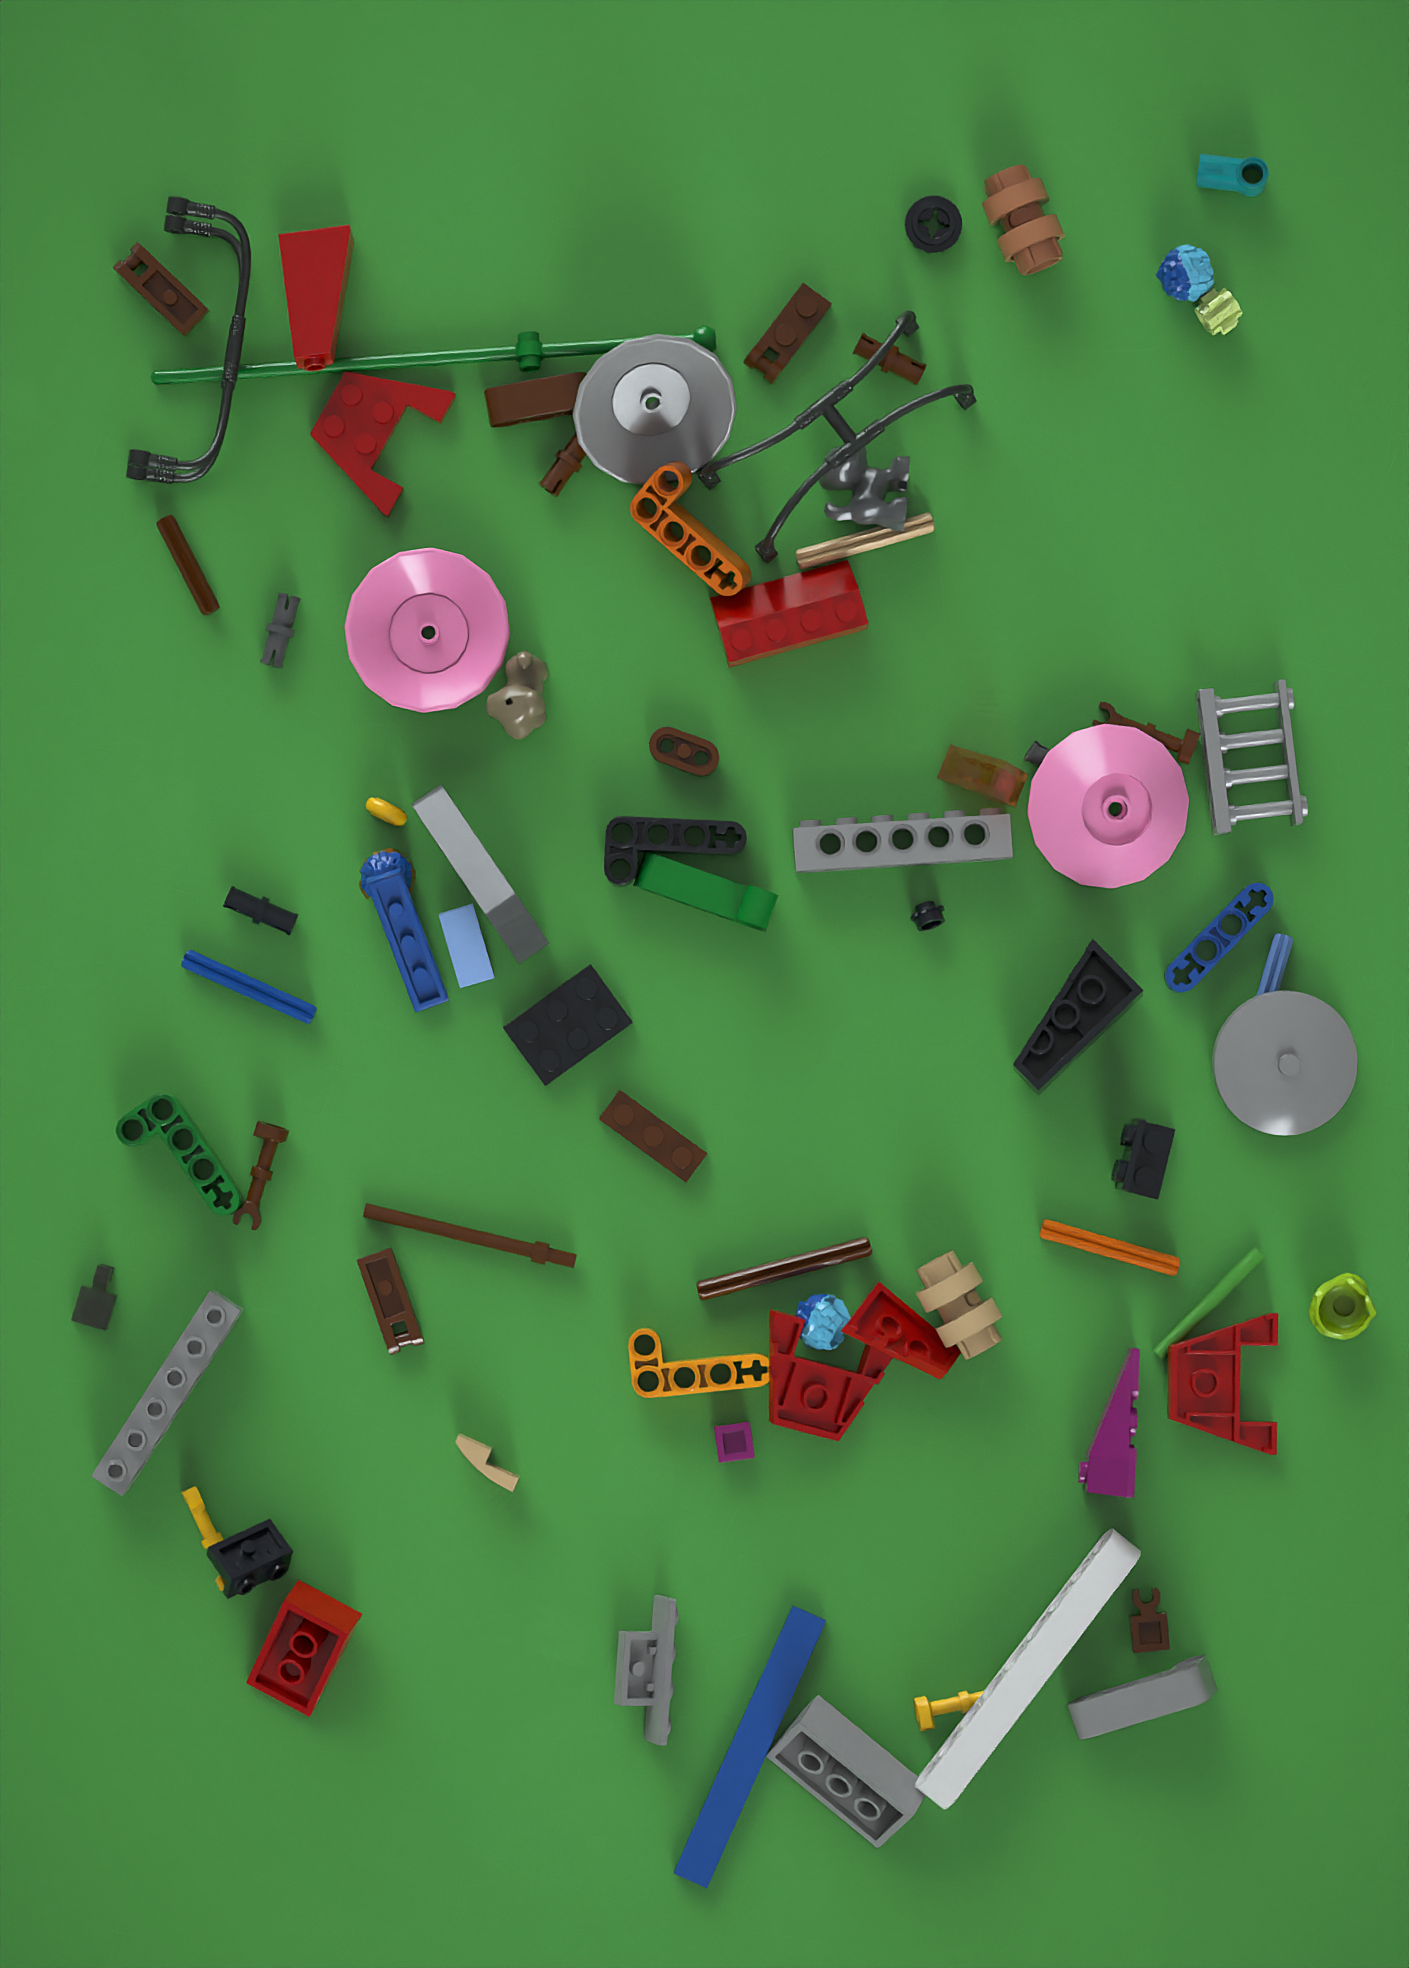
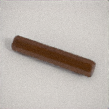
[156,515,219,616]

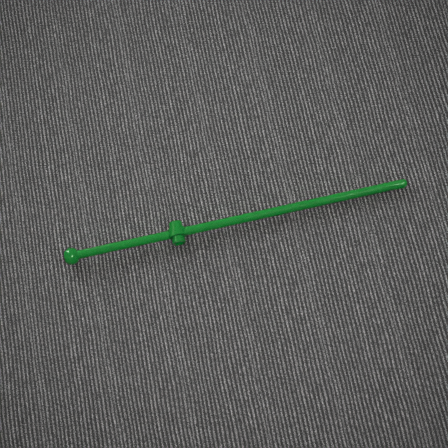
[150,326,716,385]

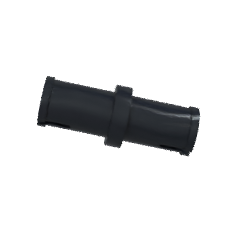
[223,886,299,936]

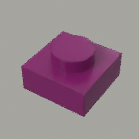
[714,1421,755,1463]

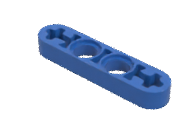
[1164,882,1274,993]

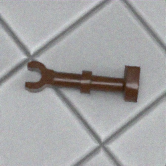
[1092,702,1200,765]
[233,1121,289,1230]

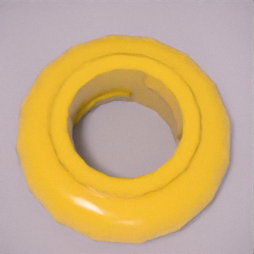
[365,797,408,826]

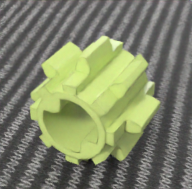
[1195,288,1243,336]

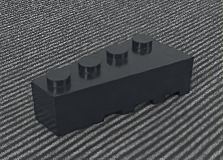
[1013,939,1143,1096]

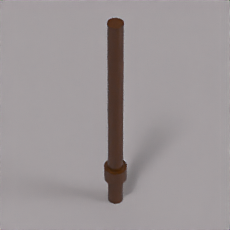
[363,1203,577,1268]

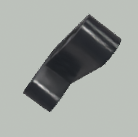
[604,816,747,887]

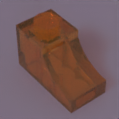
[937,745,1028,807]

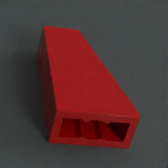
[278,224,354,371]

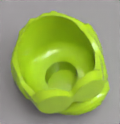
[1308,1273,1377,1340]

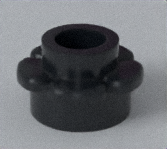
[910,901,945,931]

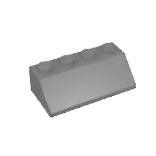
[766,1695,926,1848]

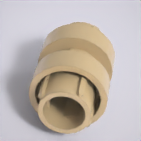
[916,1250,1003,1360]

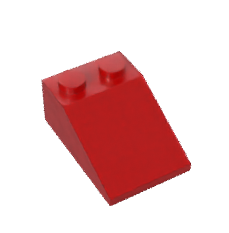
[246,1580,362,1717]

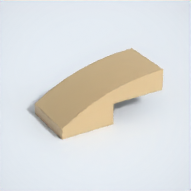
[455,1433,520,1492]

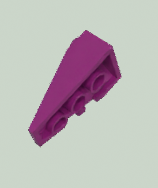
[1078,1347,1140,1498]

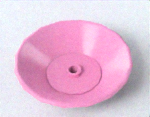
[344,547,511,713]
[1027,724,1189,889]

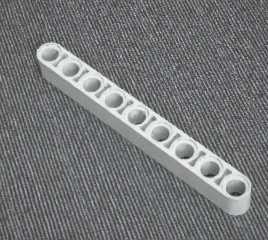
[915,1528,1141,1809]

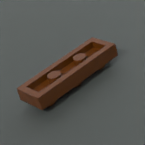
[599,1090,707,1182]

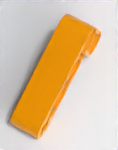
[628,1328,769,1398]

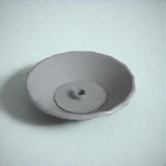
[573,334,737,485]

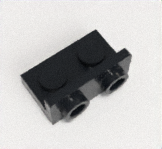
[206,1519,293,1599]

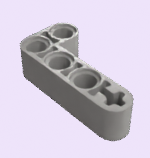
[1067,1655,1218,1740]

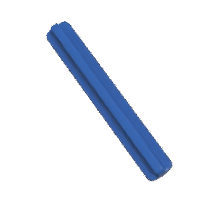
[181,950,317,1024]

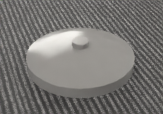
[1212,990,1358,1136]

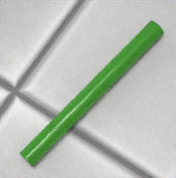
[1153,1247,1265,1360]

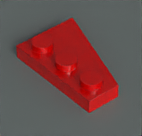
[841,1282,961,1380]

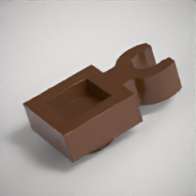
[1129,1587,1170,1653]

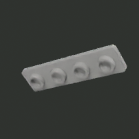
[614,1595,679,1745]

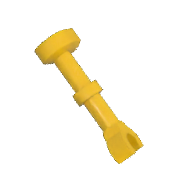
[181,1486,225,1591]
[913,1691,983,1731]

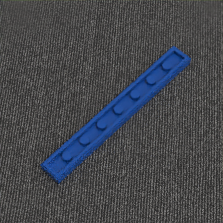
[674,1605,826,1888]

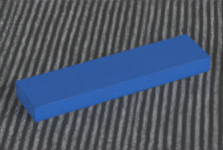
[366,868,449,1012]

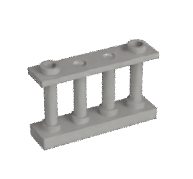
[1195,679,1308,836]

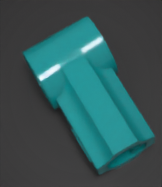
[1196,154,1269,197]

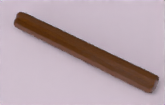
[696,1237,872,1300]

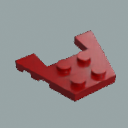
[310,372,456,518]
[769,1309,896,1442]
[1167,1313,1278,1455]

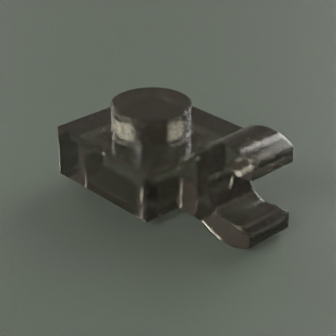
[71,1264,118,1331]

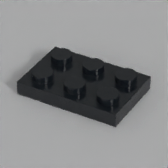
[503,964,633,1086]

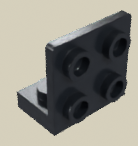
[1111,1118,1175,1199]

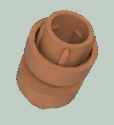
[982,164,1065,276]

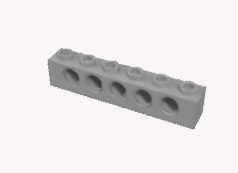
[792,808,1013,874]
[91,1290,245,1496]

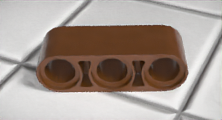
[484,372,587,428]

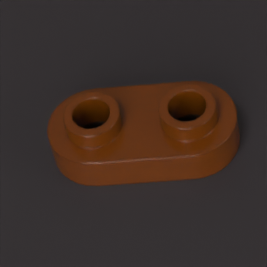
[649,727,719,777]

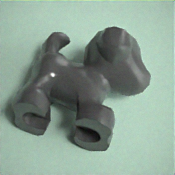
[819,447,910,531]

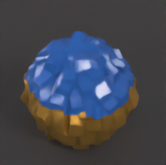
[359,848,416,899]

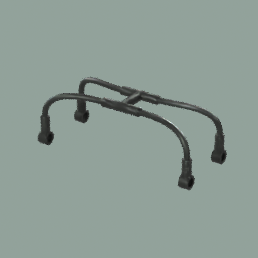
[126,196,251,484]
[697,310,977,564]

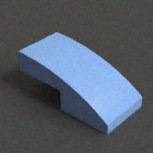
[438,904,495,988]

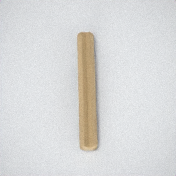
[796,512,935,569]

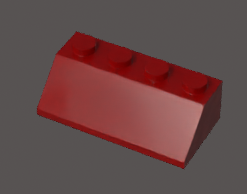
[709,560,869,667]

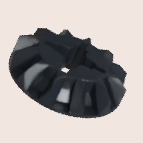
[905,196,962,254]

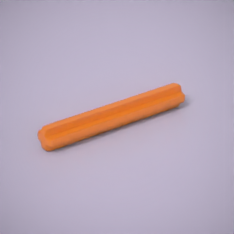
[1039,1219,1180,1276]

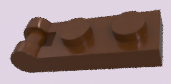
[112,242,210,337]
[743,283,832,384]
[357,1247,425,1355]

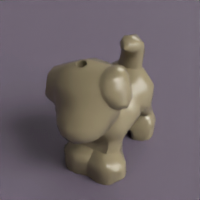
[486,650,548,740]

